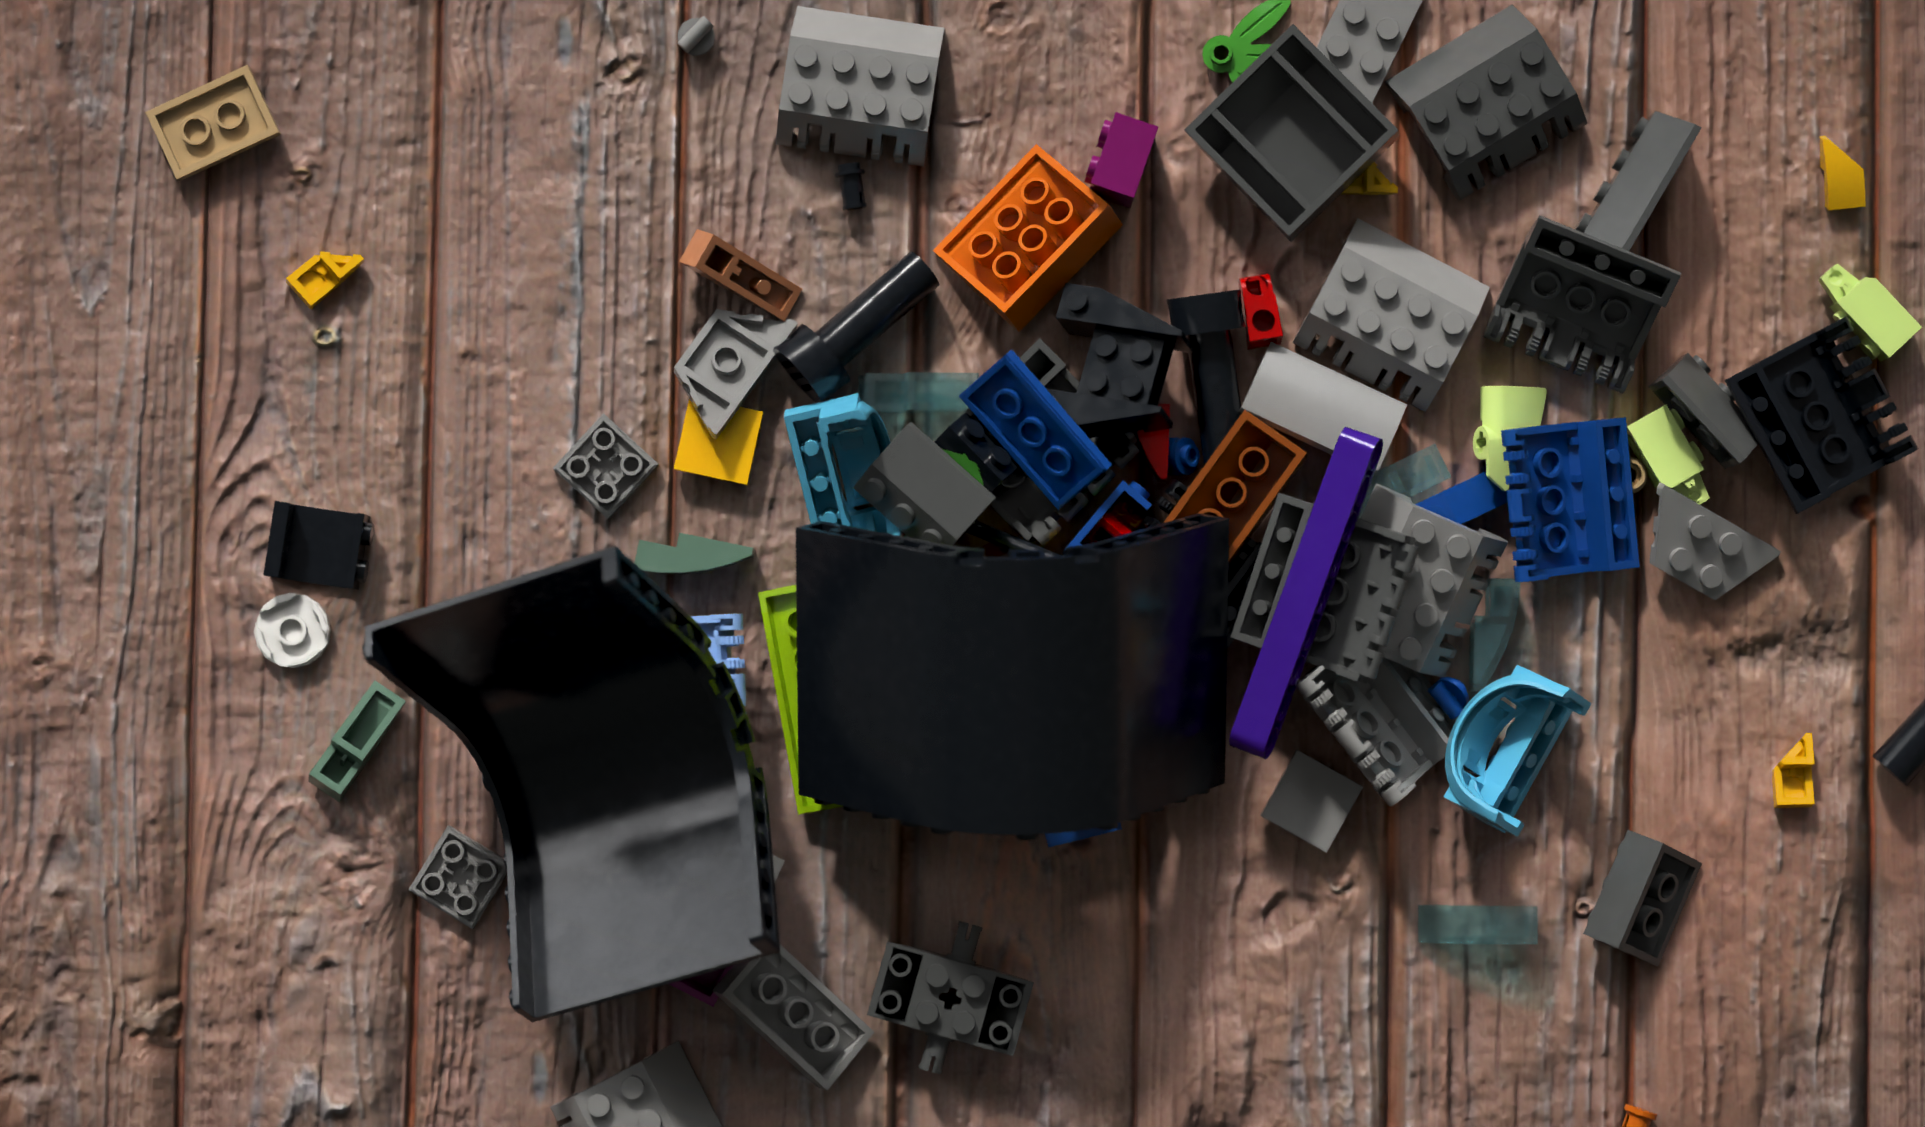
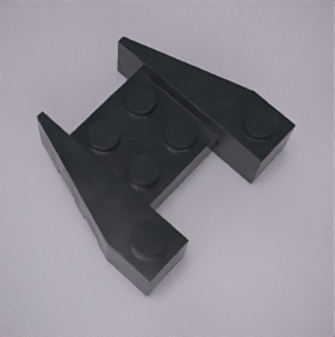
[1047,283,1194,438]

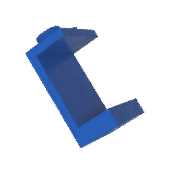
[1062,480,1152,555]

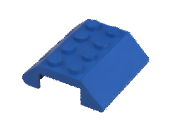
[1501,417,1640,582]

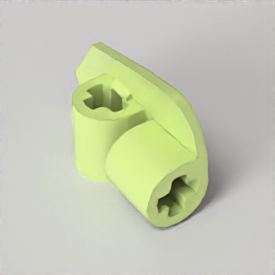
[1473,386,1547,491]

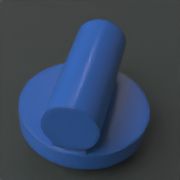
[1168,437,1200,476]
[1428,677,1469,720]

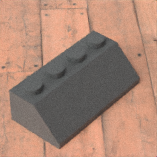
[1575,111,1701,251]

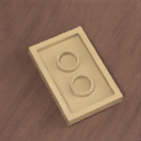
[145,65,281,182]

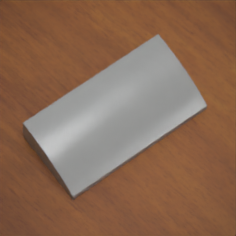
[1239,342,1407,475]
[712,944,875,1091]

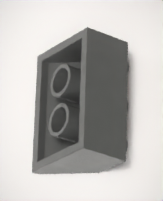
[1648,353,1758,469]
[853,422,996,546]
[1583,830,1702,967]

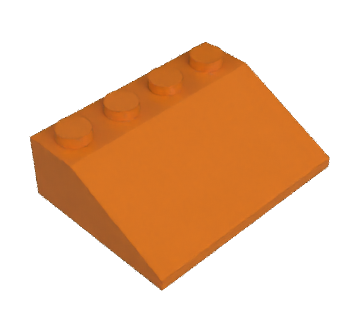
[933,144,1123,332]

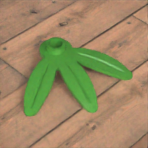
[1202,0,1291,83]

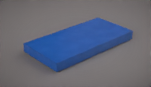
[959,349,1112,510]

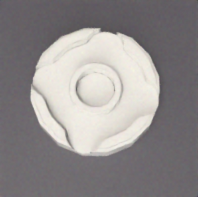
[254,593,331,668]

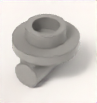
[678,16,715,56]

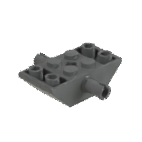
[867,921,1034,1074]

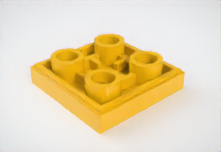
[674,399,764,486]

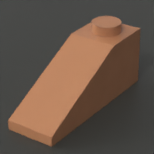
[679,229,802,322]

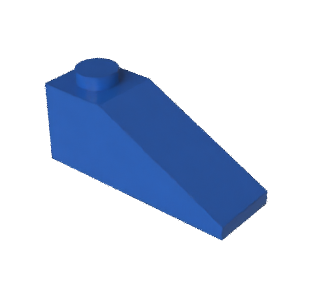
[1415,471,1510,524]

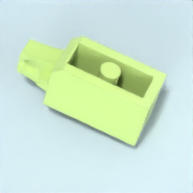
[1818,263,1922,361]
[1627,404,1710,505]

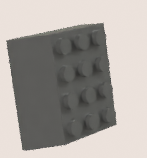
[1184,24,1399,242]

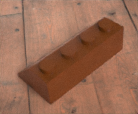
[1163,410,1307,569]

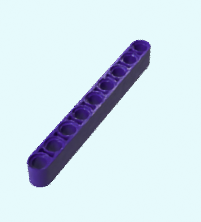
[1229,427,1383,759]

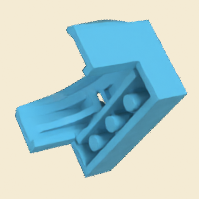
[784,393,903,536]
[1444,665,1592,837]

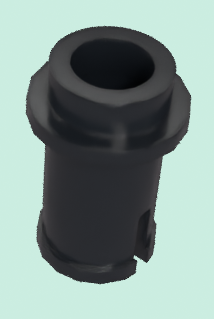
[835,162,867,211]

